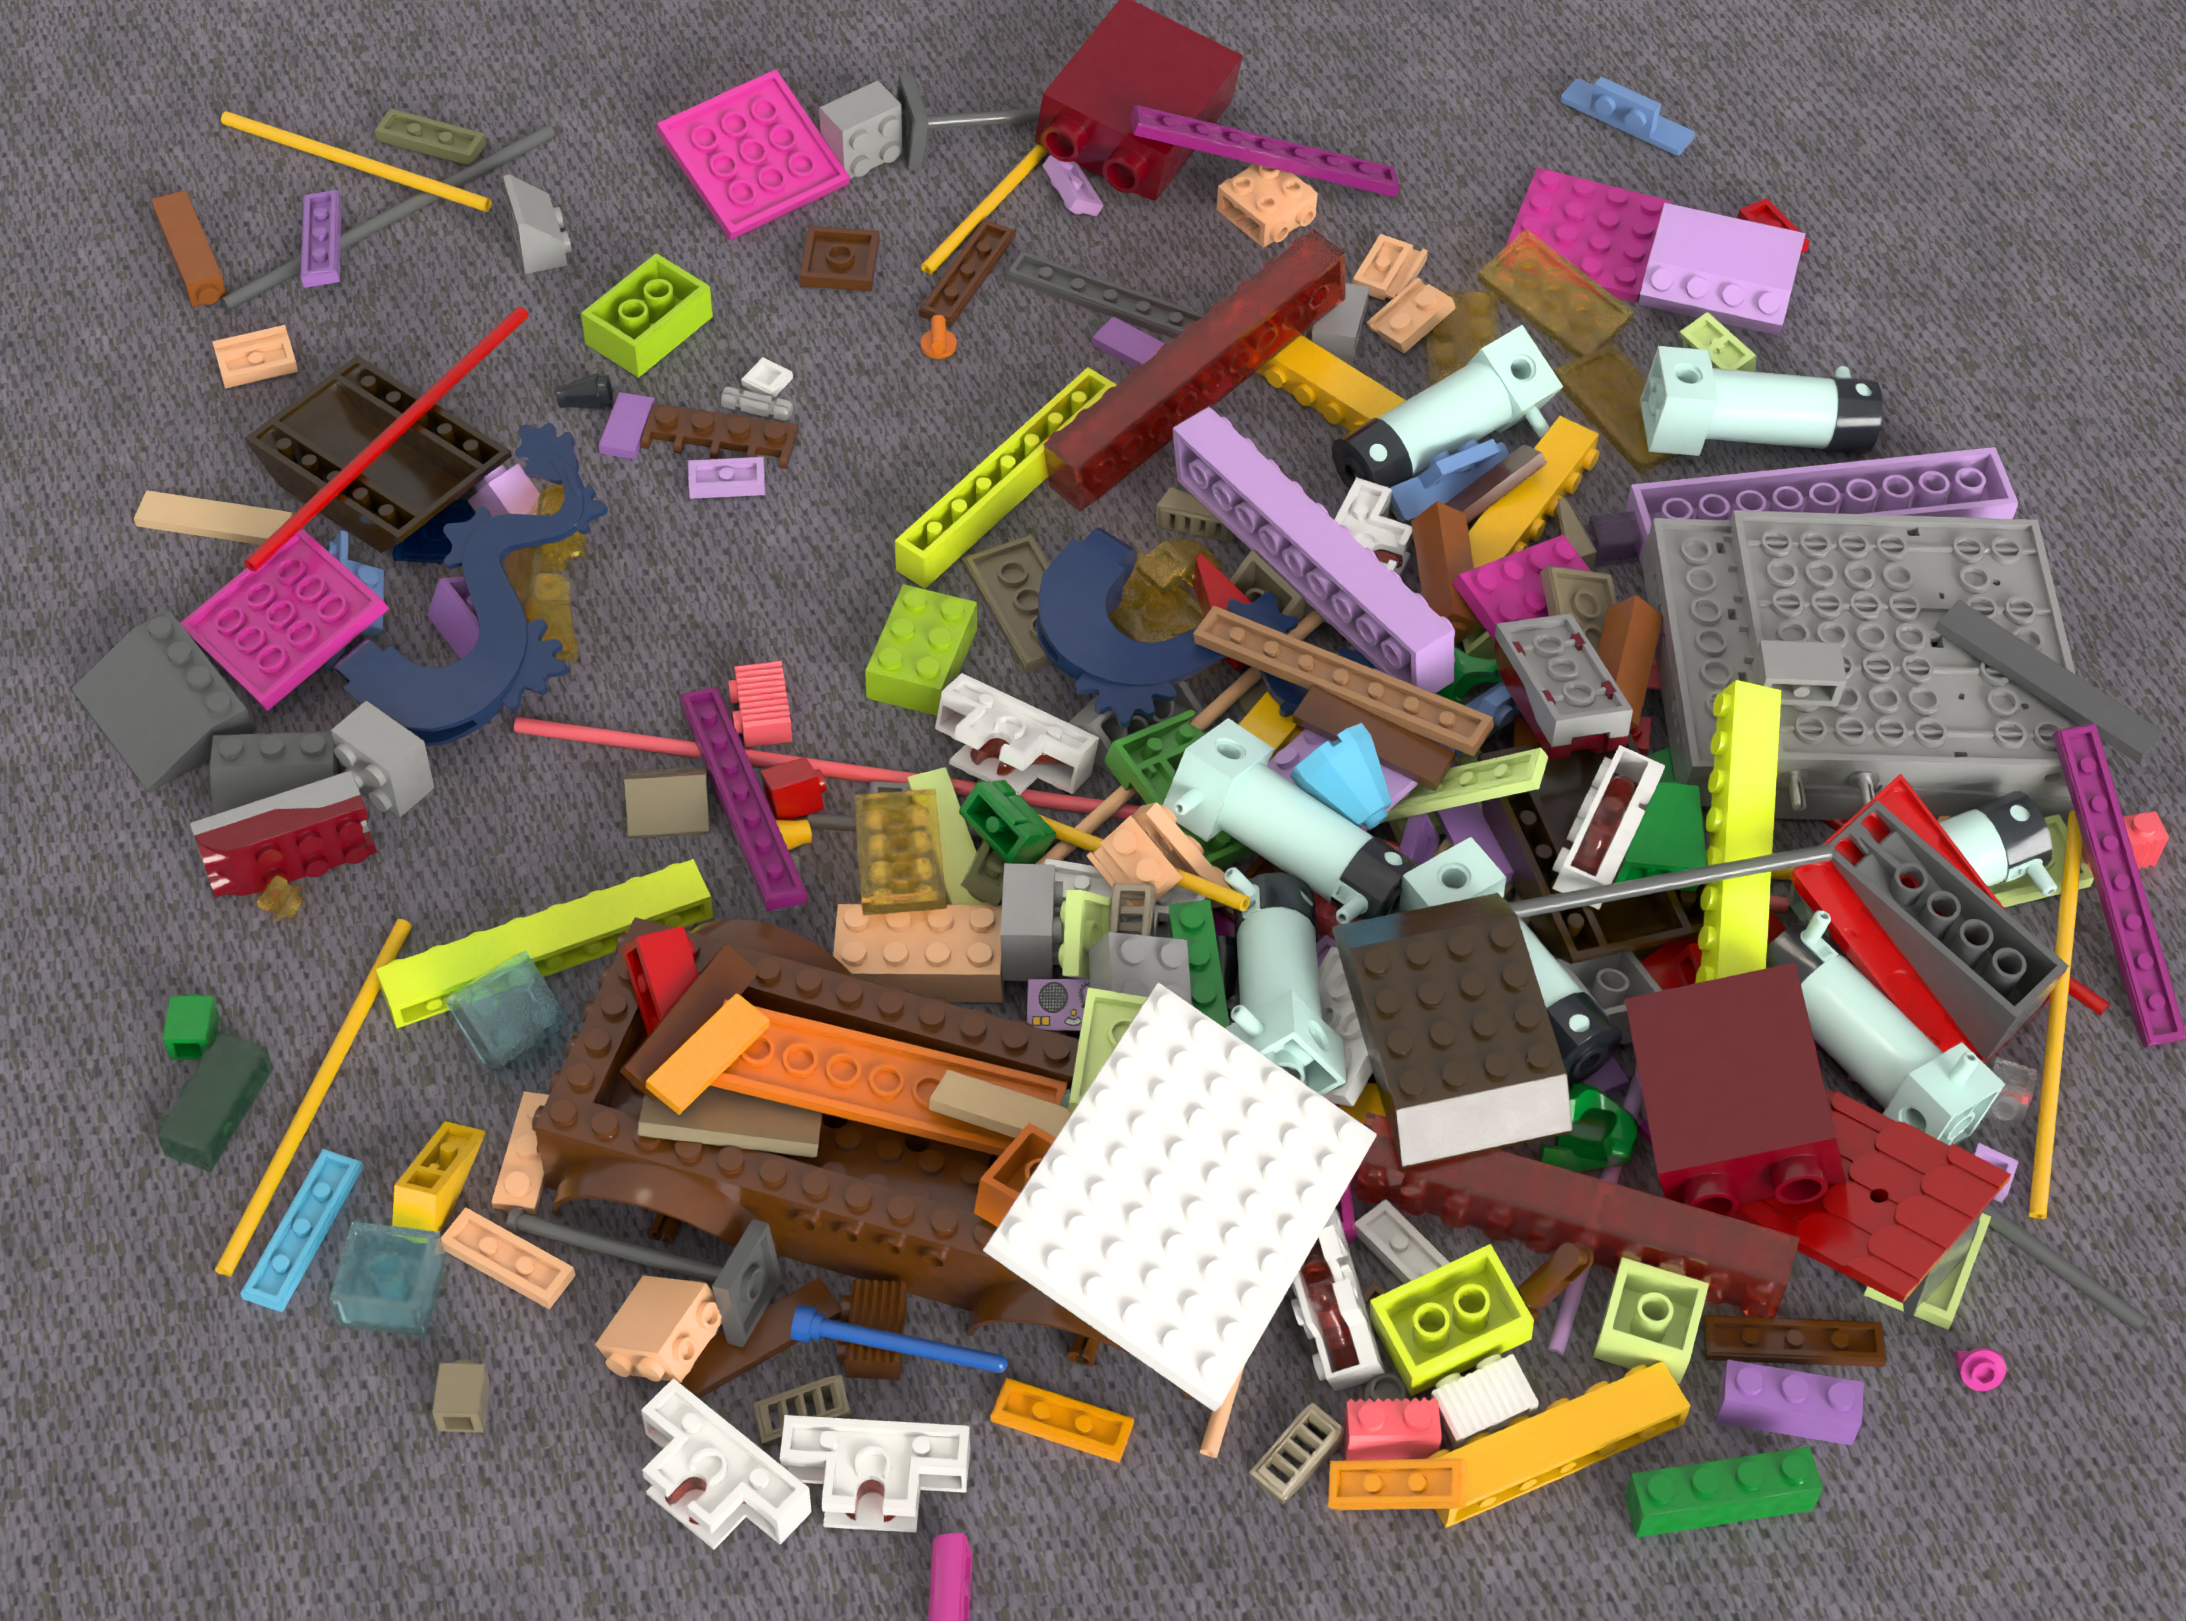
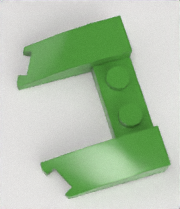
[1104,709,1254,870]

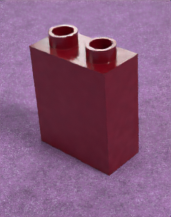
[1034,0,1243,202]
[1625,962,1846,1222]

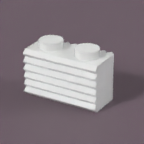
[1431,1354,1539,1450]

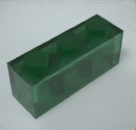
[157,1032,274,1172]

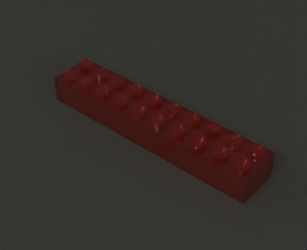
[1043,228,1346,512]
[1350,1112,1800,1317]

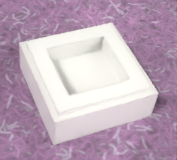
[741,357,793,398]

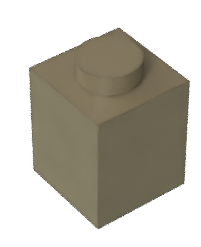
[432,1359,490,1432]

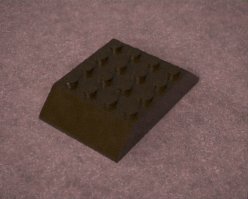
[245,355,512,553]
[1477,731,1705,964]
[1332,893,1572,1169]

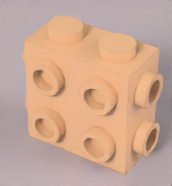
[1216,164,1317,248]
[595,1275,722,1383]

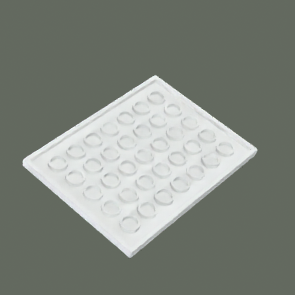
[983,982,1377,1412]

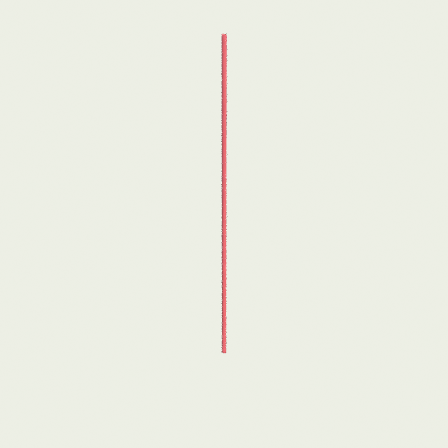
[514,717,1789,914]

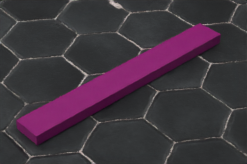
[1130,105,1400,197]
[679,687,807,911]
[2052,723,2186,1048]

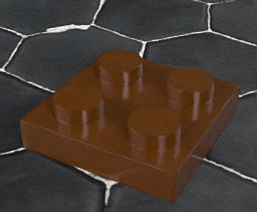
[800,226,880,291]

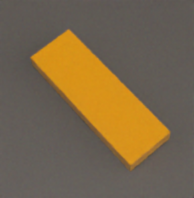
[646,993,770,1115]
[991,1377,1134,1463]
[1328,1458,1467,1510]

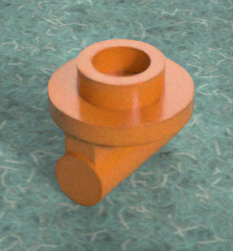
[920,315,957,359]

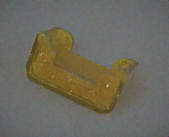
[506,484,587,661]

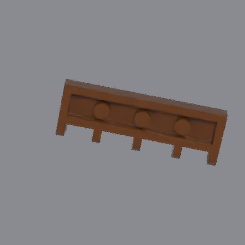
[641,403,798,469]

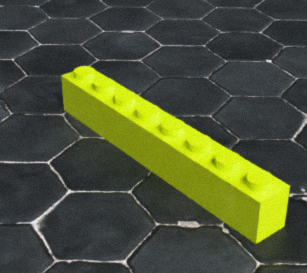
[895,367,1117,589]
[1695,680,1781,984]
[376,859,714,1029]

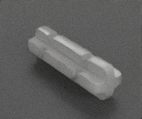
[721,386,793,421]

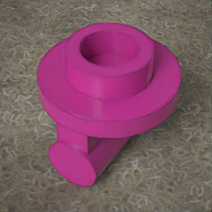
[1955,1348,2006,1391]

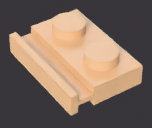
[1352,234,1428,300]
[1366,277,1456,354]
[212,325,298,389]
[1086,815,1183,906]

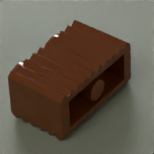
[837,1279,907,1380]

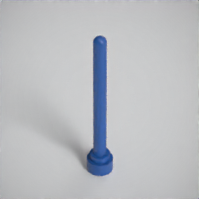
[791,1304,1008,1373]

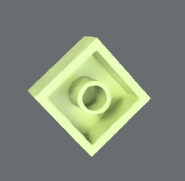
[1593,1257,1709,1384]

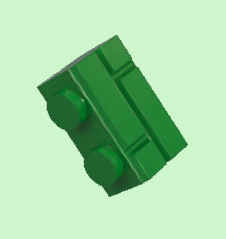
[959,780,1056,864]

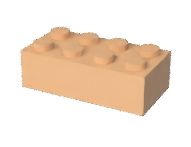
[833,904,1004,1003]

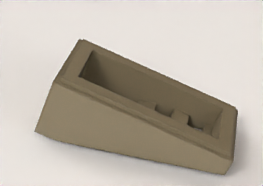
[1156,487,1236,543]
[1554,498,1597,572]
[1108,883,1156,937]
[753,1374,851,1447]
[1249,1402,1345,1504]

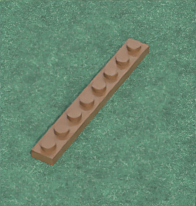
[1193,605,1494,757]

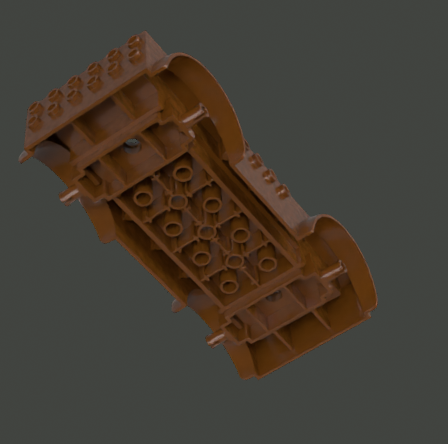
[532,917,1194,1400]

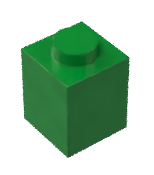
[162,993,220,1060]

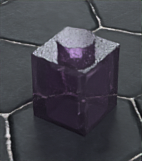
[1586,511,1644,567]

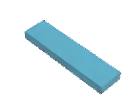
[240,1149,364,1312]

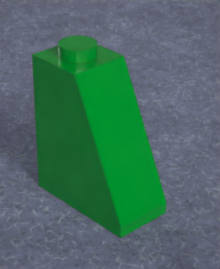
[1614,781,1707,891]

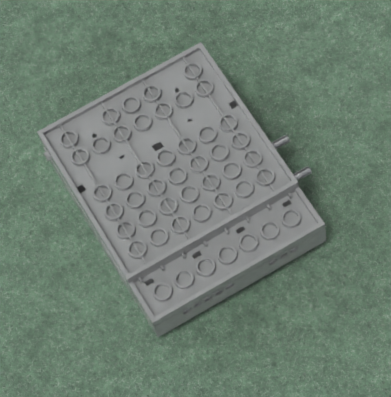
[1641,510,2080,824]

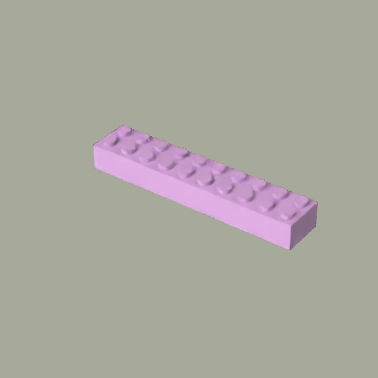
[1173,407,1455,694]
[1625,447,2018,570]

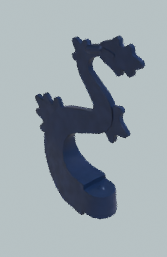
[333,423,608,747]
[1036,528,1380,727]

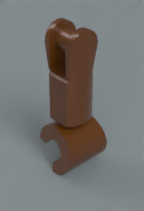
[1515,1242,1594,1326]

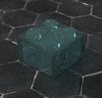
[443,950,571,1070]
[329,1221,447,1336]

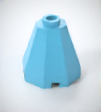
[1290,723,1392,830]

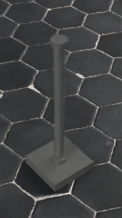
[896,73,1041,171]
[506,1207,783,1347]

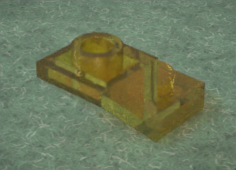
[1136,539,1222,595]

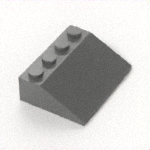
[71,610,254,793]

